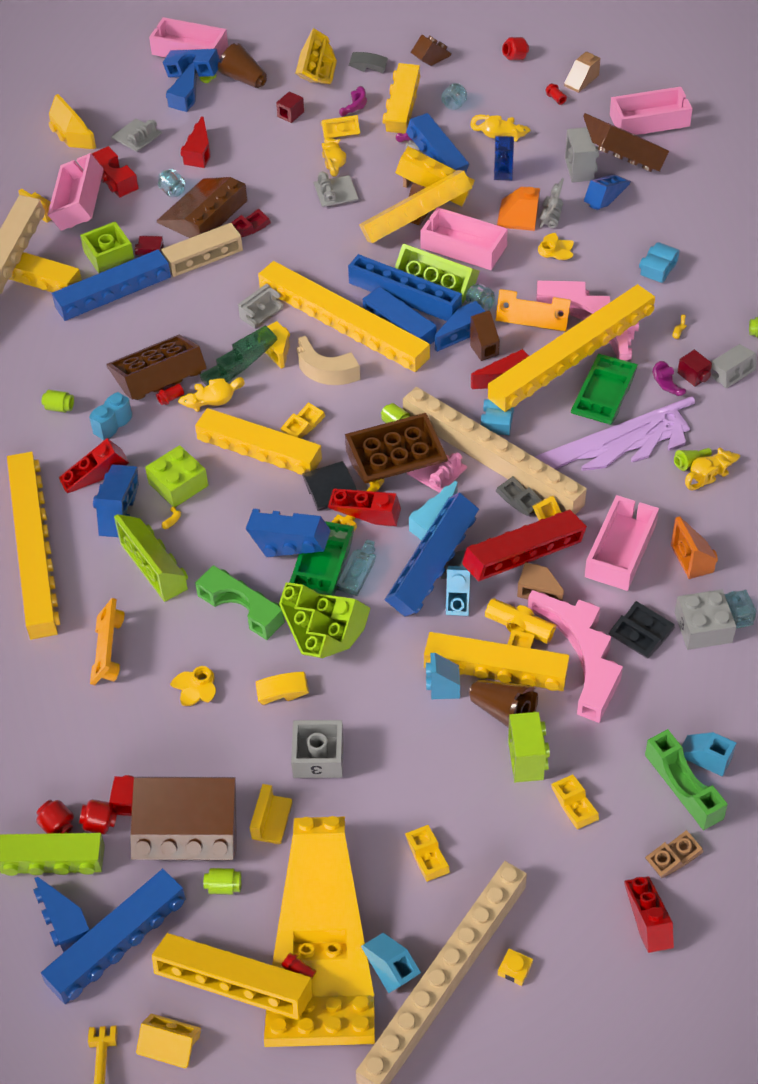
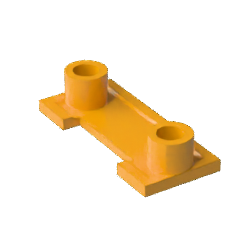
[495,289,571,331]
[90,598,125,686]

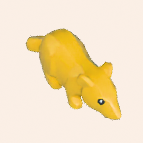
[470,114,531,142]
[321,138,347,177]
[178,377,245,412]
[685,447,740,491]

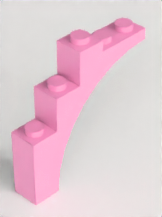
[536,281,639,361]
[528,590,623,723]

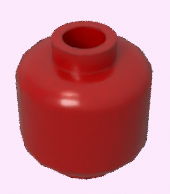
[502,37,529,60]
[79,799,117,835]
[36,800,74,834]

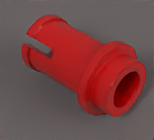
[546,83,567,105]
[156,383,184,405]
[281,952,317,980]

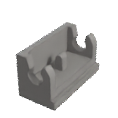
[238,284,283,329]
[711,344,756,388]

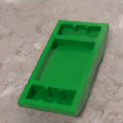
[571,353,638,425]
[289,521,354,596]

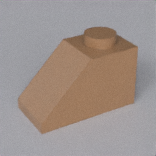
[564,51,601,93]
[517,562,564,601]

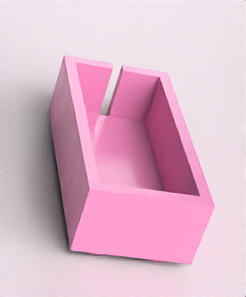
[149,17,228,59]
[610,87,692,135]
[48,153,104,231]
[420,207,508,270]
[585,495,659,591]

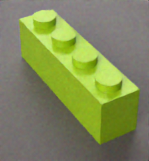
[0,833,105,876]

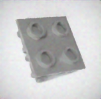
[111,119,162,152]
[314,171,359,207]
[539,178,564,228]

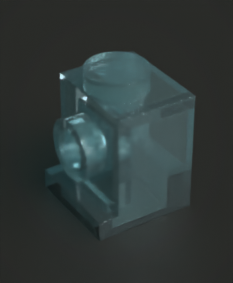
[725,590,757,629]

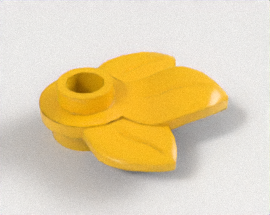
[538,233,574,260]
[170,666,216,706]

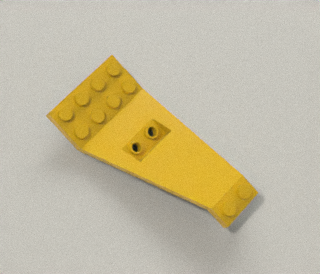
[264,816,375,1047]

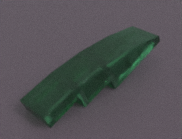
[200,325,278,386]

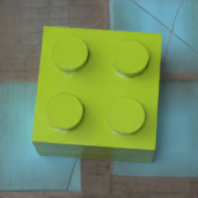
[80,221,134,273]
[145,445,209,507]
[508,712,550,783]

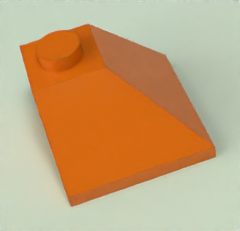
[497,186,540,231]
[671,516,718,579]

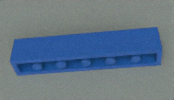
[52,250,171,321]
[348,254,462,321]
[384,492,479,617]
[40,868,186,1004]

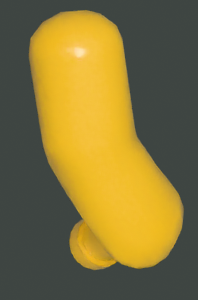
[672,314,687,339]
[161,507,181,530]

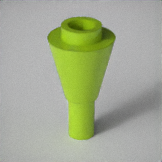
[674,448,712,471]

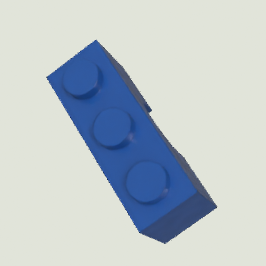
[162,49,221,77]

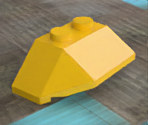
[295,28,337,84]
[49,94,96,149]

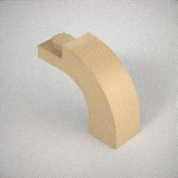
[296,336,360,385]

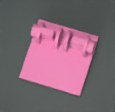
[407,452,467,493]

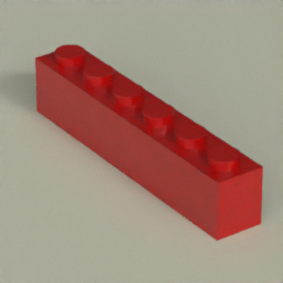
[462,510,587,582]

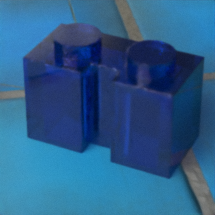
[494,136,514,181]

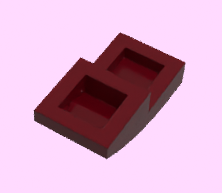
[231,208,271,238]

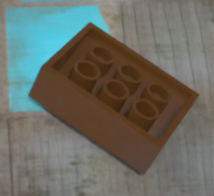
[583,113,669,172]
[157,177,247,238]
[106,334,207,400]
[345,413,448,484]
[130,777,237,860]

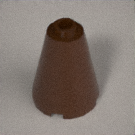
[218,43,267,88]
[469,680,538,728]

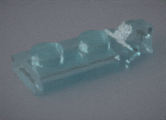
[336,539,376,596]

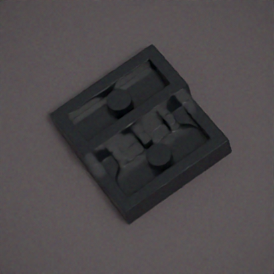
[302,461,357,511]
[608,601,675,659]

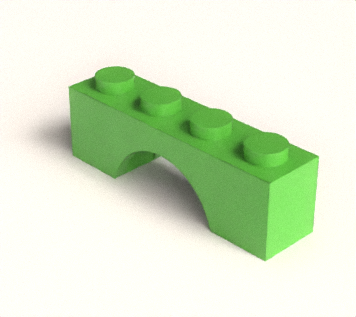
[195,565,285,640]
[645,729,728,831]

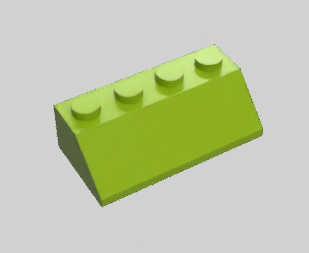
[395,243,480,304]
[114,514,188,602]

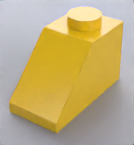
[257,321,290,369]

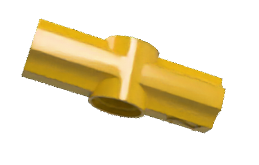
[485,598,556,644]

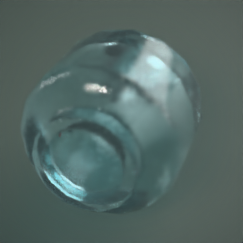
[441,83,467,110]
[158,169,185,197]
[466,283,495,311]

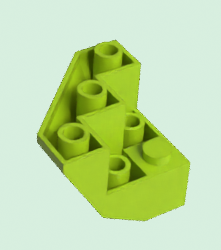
[279,582,370,658]

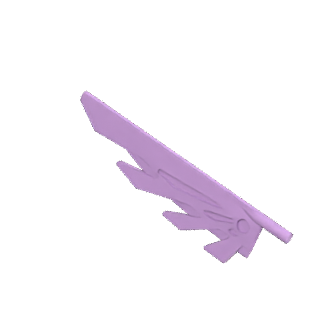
[534,396,695,471]

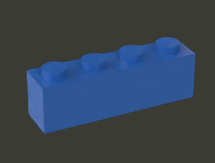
[406,113,469,173]
[362,287,437,345]

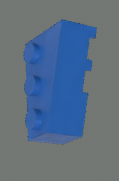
[93,465,139,537]
[246,508,331,557]

